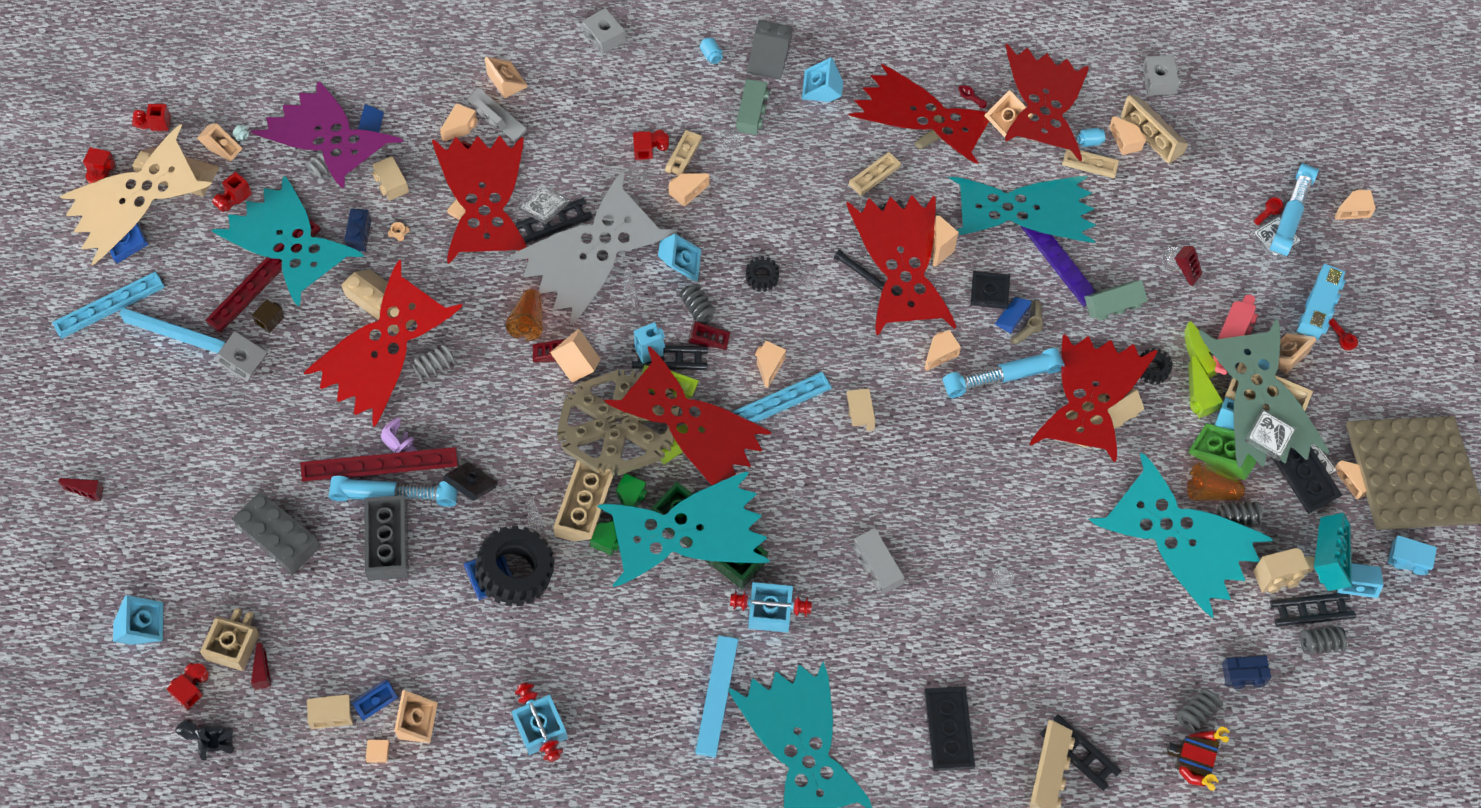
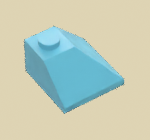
[802,57,843,102]
[658,234,701,281]
[113,595,163,645]

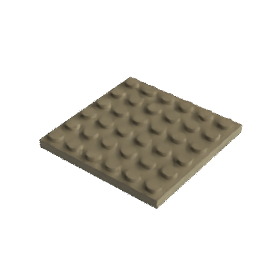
[1346,416,1481,530]

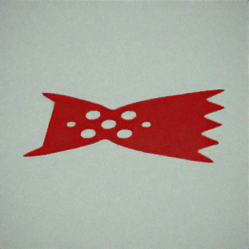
[1005,43,1089,162]
[848,64,989,164]
[432,136,528,264]
[846,195,956,336]
[304,259,463,427]
[1029,334,1157,462]
[604,346,771,485]

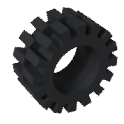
[746,256,779,292]
[1140,348,1173,385]

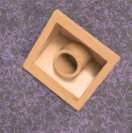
[485,57,528,99]
[984,90,1033,137]
[933,216,959,266]
[550,329,601,382]
[1278,333,1316,375]
[395,690,438,743]

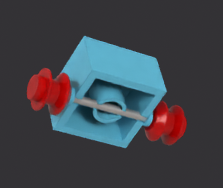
[730,582,812,633]
[511,682,568,762]

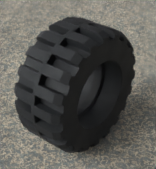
[475,526,555,606]

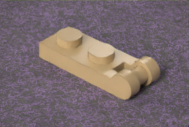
[665,130,702,176]

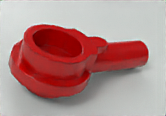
[1254,197,1284,226]
[1328,318,1358,351]

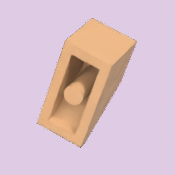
[440,103,478,141]
[1109,116,1146,155]
[197,123,242,161]
[669,173,710,207]
[1334,189,1376,220]
[925,330,961,371]
[755,341,786,388]
[1335,460,1366,500]

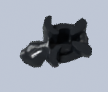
[175,719,234,761]

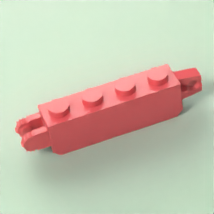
[1213,295,1258,375]

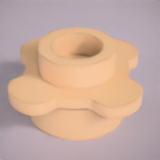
[388,222,410,241]

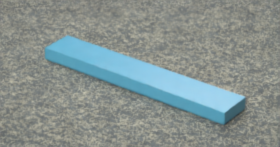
[52,271,165,339]
[119,308,225,353]
[732,371,831,423]
[695,635,738,758]

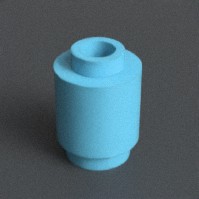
[700,38,723,64]
[1077,128,1105,147]

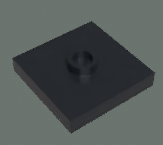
[970,271,1010,309]
[443,462,498,501]

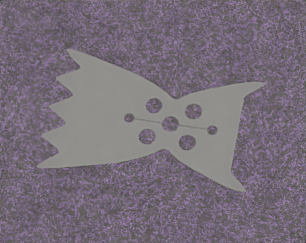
[510,172,677,325]

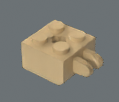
[1253,548,1315,593]
[200,608,260,672]

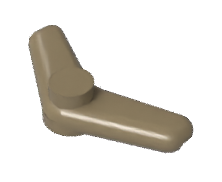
[915,107,945,149]
[1010,300,1043,344]

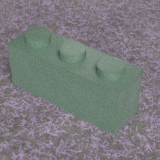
[736,79,770,135]
[1084,280,1148,320]

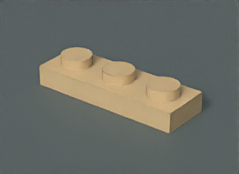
[1062,149,1119,178]
[849,152,901,196]

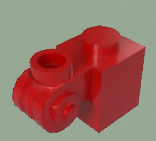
[132,104,171,131]
[633,130,669,160]
[83,147,115,184]
[212,171,252,212]
[166,662,209,710]

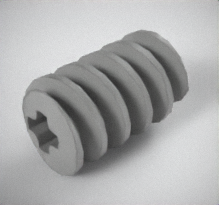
[305,142,342,179]
[412,345,455,382]

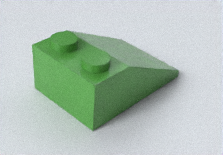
[1189,423,1257,480]

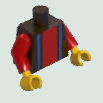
[1166,727,1230,791]

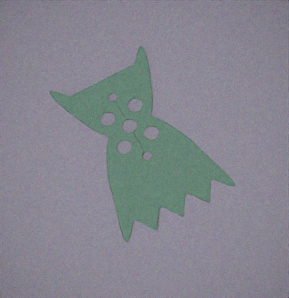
[1199,319,1329,468]

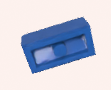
[358,105,384,137]
[995,297,1032,334]
[350,679,398,721]

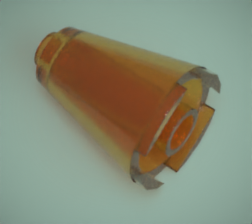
[505,289,543,341]
[1187,462,1245,501]

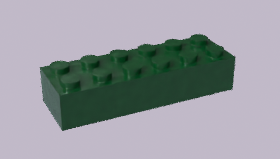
[651,481,768,589]

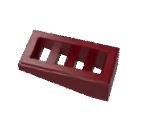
[1174,246,1203,286]
[688,321,730,350]
[533,339,565,363]
[58,478,104,501]
[251,642,271,690]

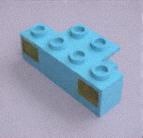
[1297,264,1346,340]

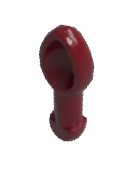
[958,85,987,109]

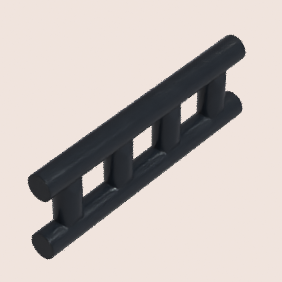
[516,198,593,244]
[631,344,708,370]
[1270,593,1356,627]
[1040,714,1122,791]

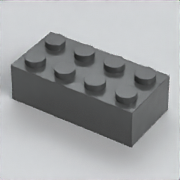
[232,491,320,575]
[364,495,409,581]

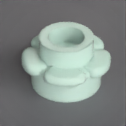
[232,125,249,141]

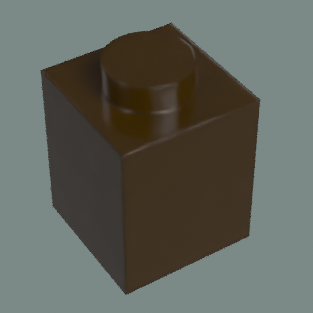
[252,299,284,333]

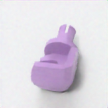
[381,418,418,453]

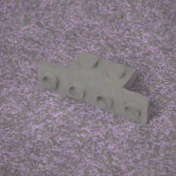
[467,88,527,142]

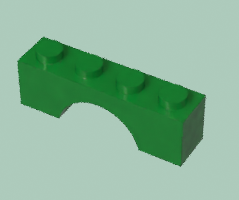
[590,473,648,556]

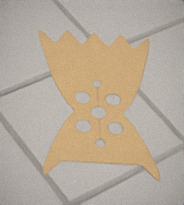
[60,124,212,265]

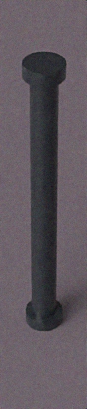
[834,249,910,304]

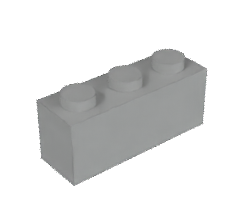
[853,528,904,594]

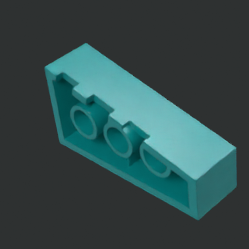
[1314,512,1352,591]

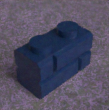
[344,208,371,252]
[1222,655,1271,689]

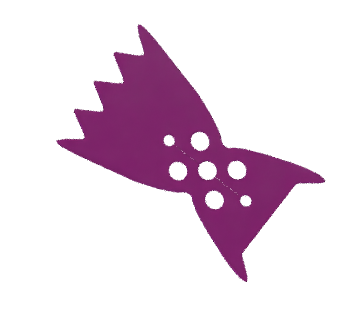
[250,81,404,188]

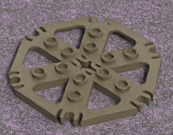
[557,369,680,476]

